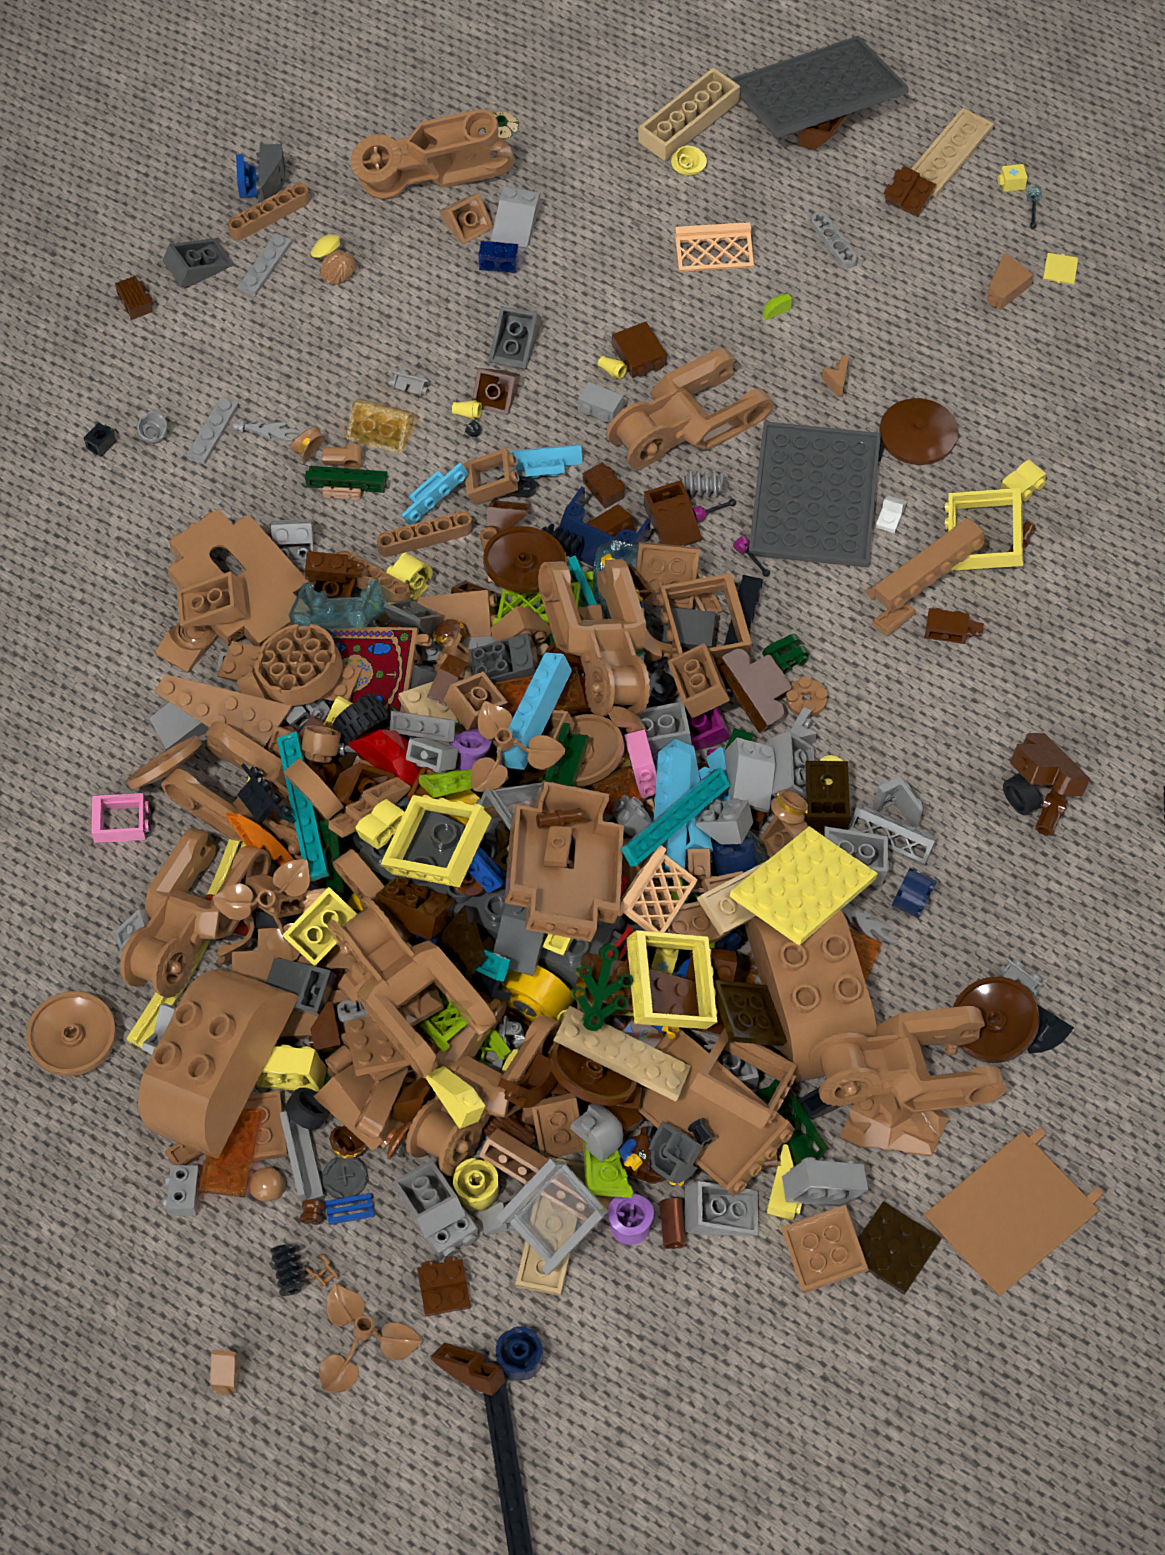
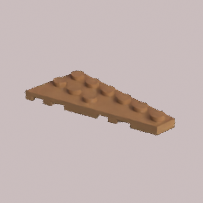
[154,674,293,749]

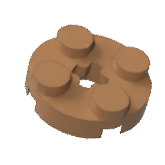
[786,676,827,716]

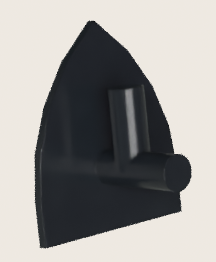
[1027,1004,1074,1054]

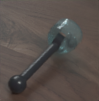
[1027,187,1042,229]

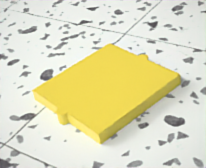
[1043,253,1078,284]

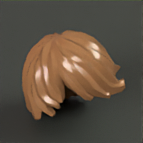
[319,250,356,285]

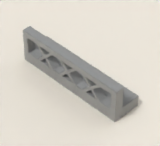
[848,804,938,864]
[280,1111,325,1202]

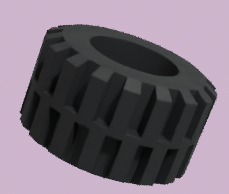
[332,694,390,746]

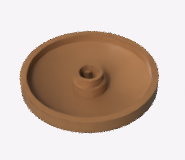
[544,714,624,787]
[126,735,202,789]
[26,991,116,1076]

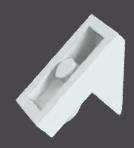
[876,496,907,533]

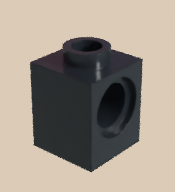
[84,422,116,457]

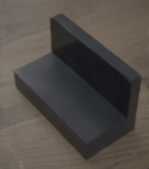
[470,971,512,1001]

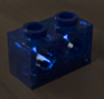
[478,241,519,273]

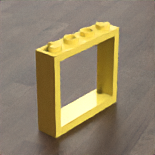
[945,488,1023,570]
[381,795,492,887]
[627,930,718,1029]

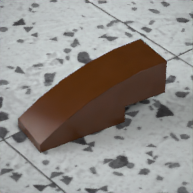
[431,1343,505,1396]

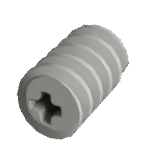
[683,470,723,498]

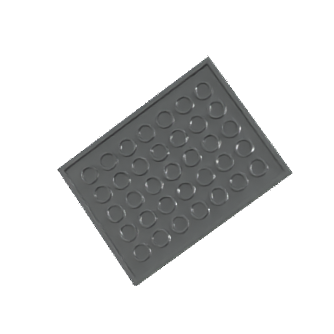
[730,36,909,138]
[749,421,881,567]

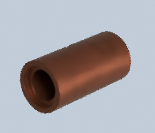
[660,1198,686,1249]

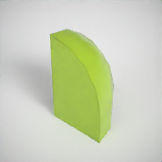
[762,293,792,321]

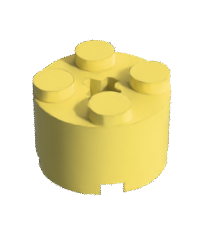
[386,552,433,600]
[453,1158,499,1211]

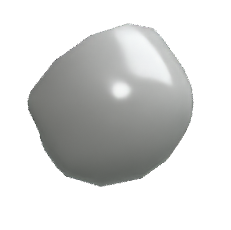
[137,411,167,443]

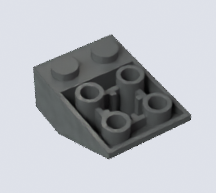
[256,144,285,203]
[469,632,539,686]
[266,958,336,1016]

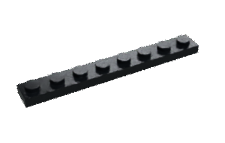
[483,1385,533,1555]

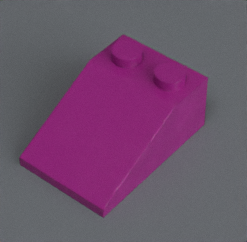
[684,706,730,750]

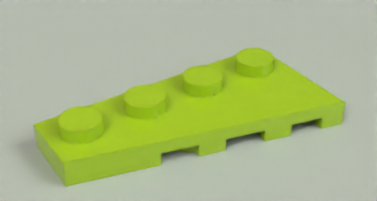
[419,769,508,798]
[583,1140,633,1198]

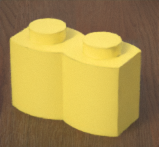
[1001,460,1046,502]
[356,799,405,849]

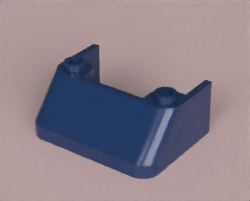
[559,486,651,571]

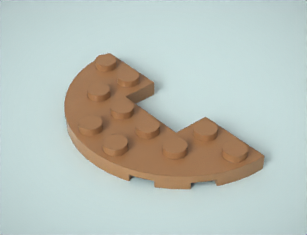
[632,871,743,944]

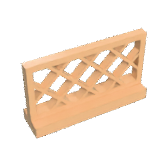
[675,222,754,272]
[618,845,697,933]

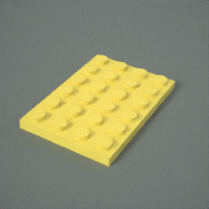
[730,826,878,946]

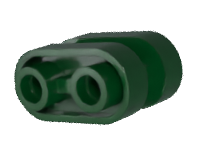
[762,634,810,674]

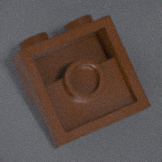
[884,165,937,217]
[417,1256,471,1317]

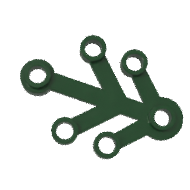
[571,943,633,1031]

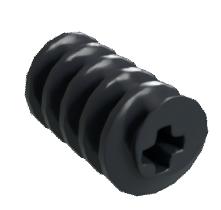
[541,523,582,558]
[270,1244,307,1296]

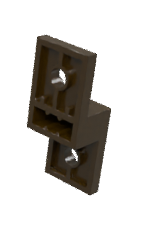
[804,761,850,836]

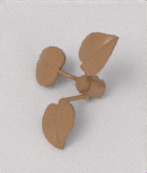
[471,701,565,792]
[213,859,310,962]
[319,1284,422,1393]

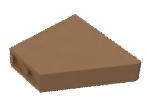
[417,590,497,640]

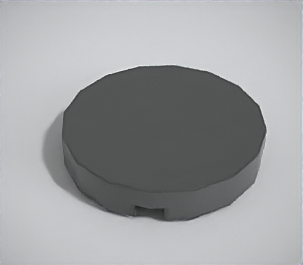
[322,1157,367,1199]

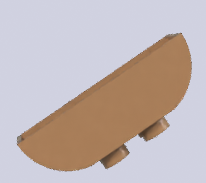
[744,910,877,1083]
[138,969,299,1159]

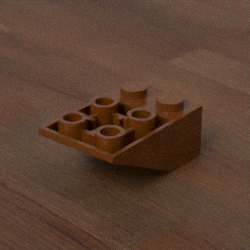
[643,480,702,546]
[376,876,455,940]

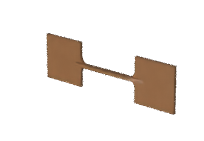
[217,641,362,701]

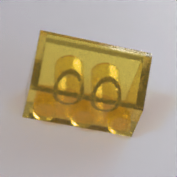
[346,399,415,454]

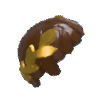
[433,618,466,648]
[329,1125,366,1159]

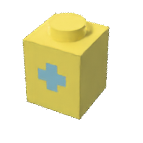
[997,164,1027,192]
[650,947,679,975]

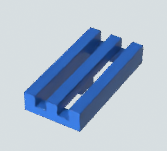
[325,1193,374,1225]

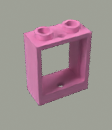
[624,729,657,799]
[91,793,150,843]

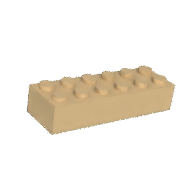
[638,67,740,161]

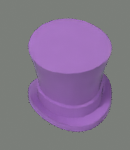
[449,729,491,771]
[608,1194,654,1245]

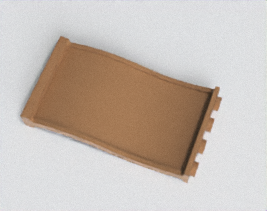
[636,1028,795,1197]

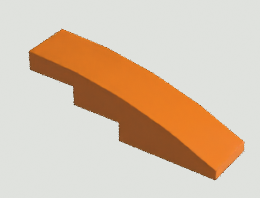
[225,812,294,867]

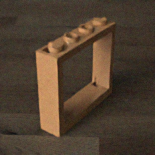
[656,573,752,660]
[690,1028,797,1129]

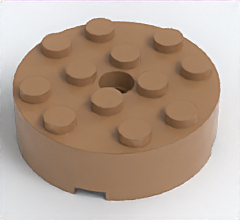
[255,624,342,706]

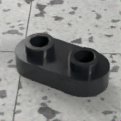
[498,475,536,498]

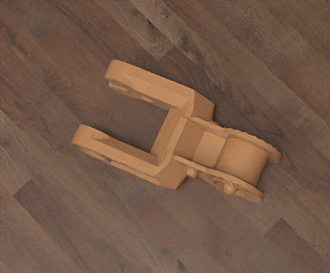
[351,109,514,199]
[606,348,774,470]
[538,559,650,717]
[162,721,324,860]
[120,828,271,998]
[327,896,497,1078]
[406,989,561,1176]
[808,1006,1006,1112]

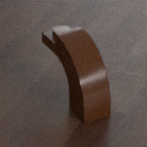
[498,1053,557,1108]

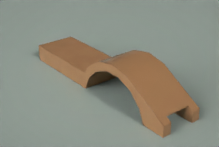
[216,905,261,965]

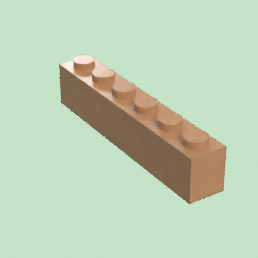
[874,518,985,613]
[479,1128,613,1227]

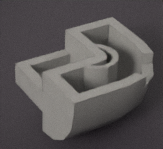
[570,1103,623,1162]

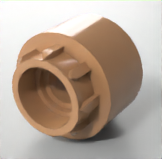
[301,725,341,763]

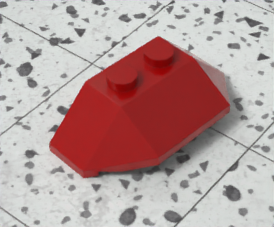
[349,730,422,789]

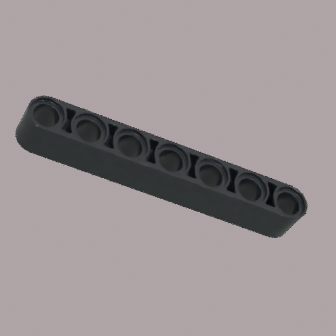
[720,575,763,697]

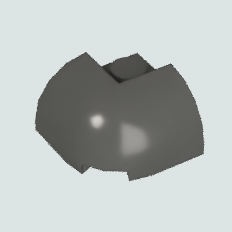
[649,1121,703,1183]

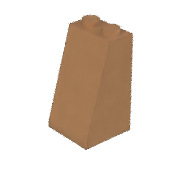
[314,1064,404,1151]

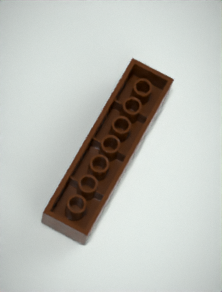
[575,953,725,1037]

